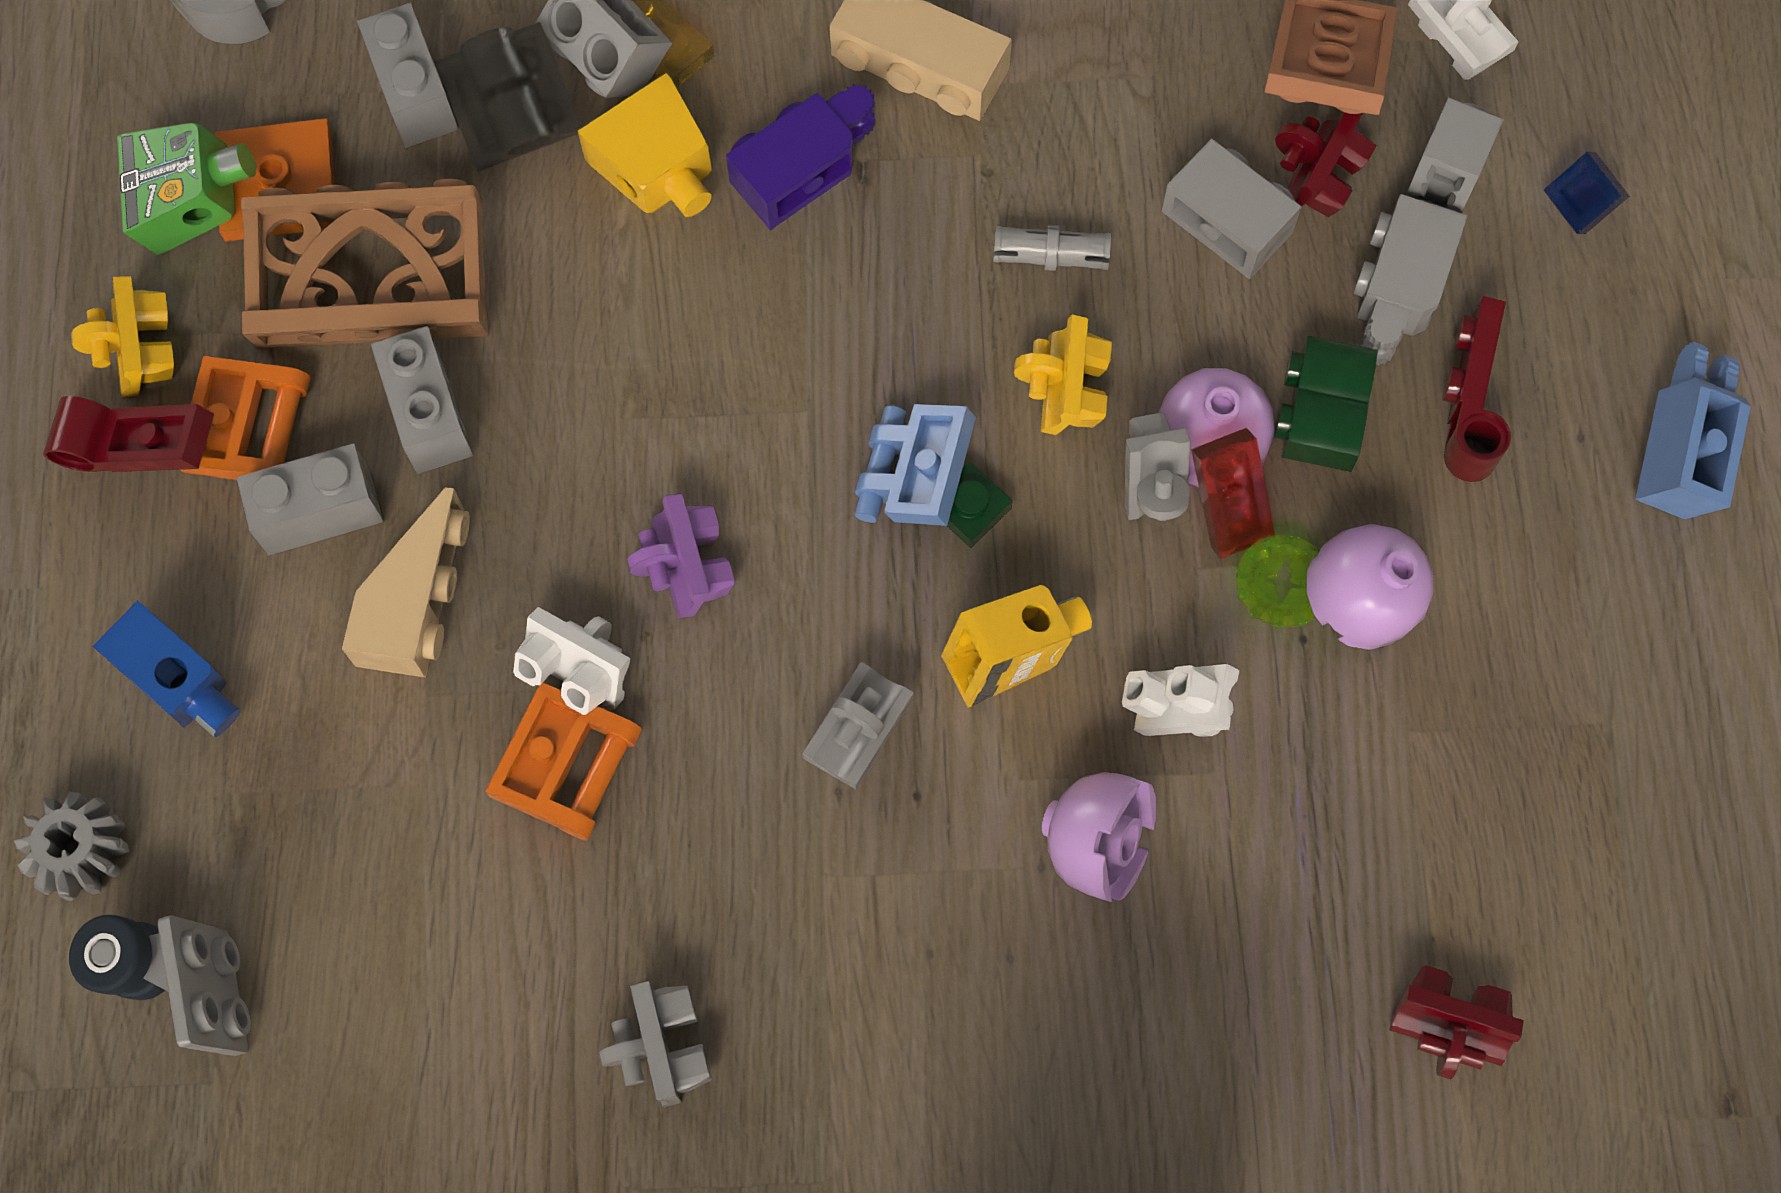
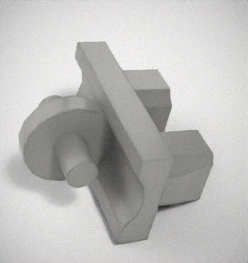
[1124,413,1190,521]
[802,662,914,790]
[599,981,712,1107]

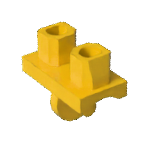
[71,276,174,397]
[1014,314,1112,435]

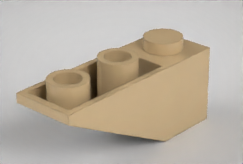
[342,487,470,678]

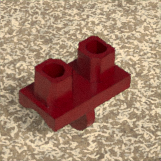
[1275,111,1377,217]
[1389,965,1524,1080]

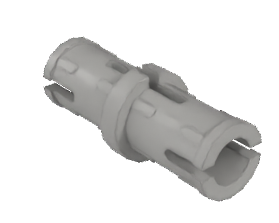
[993,224,1111,271]

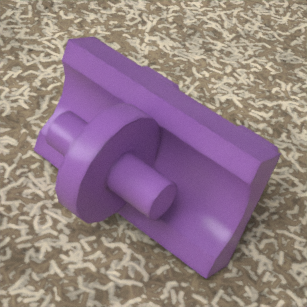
[627,494,735,619]

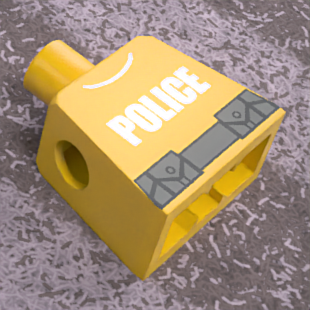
[941,585,1092,708]

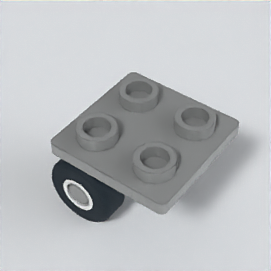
[69,915,251,1056]

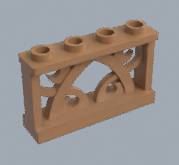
[241,179,489,348]

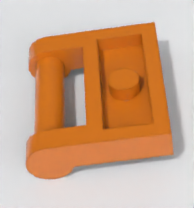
[181,356,311,480]
[485,683,642,841]

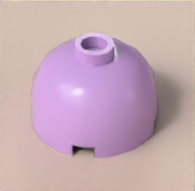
[1159,368,1274,489]
[1306,524,1433,650]
[1042,772,1156,902]

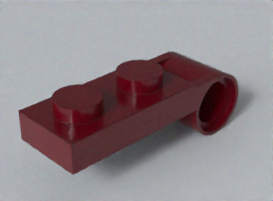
[1442,296,1511,482]
[43,396,214,472]

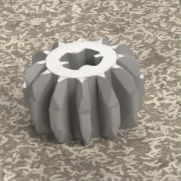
[14,791,130,901]

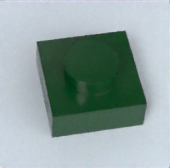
[947,462,1013,548]

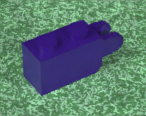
[726,84,875,230]

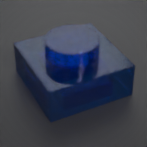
[1544,152,1630,234]

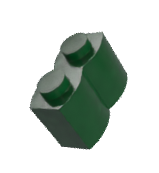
[1274,336,1378,472]

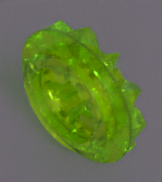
[1235,535,1320,630]

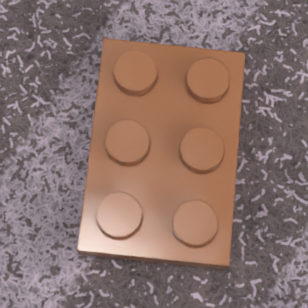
[1264,0,1398,115]

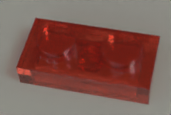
[1191,428,1275,559]

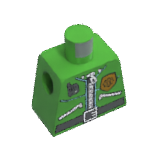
[117,123,256,255]

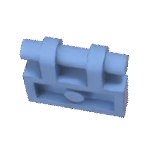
[854,404,976,526]

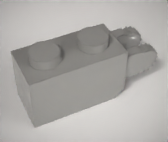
[1353,194,1468,366]

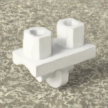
[1408,0,1518,80]
[513,607,630,715]
[1122,664,1239,737]

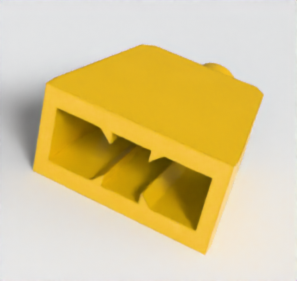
[578,73,712,217]

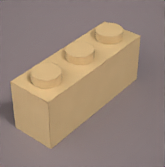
[830,0,1012,121]

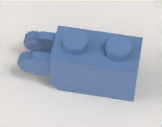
[1635,342,1751,519]

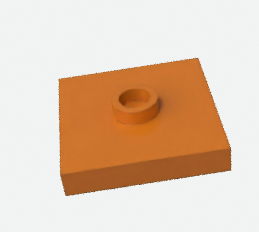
[214,118,335,242]

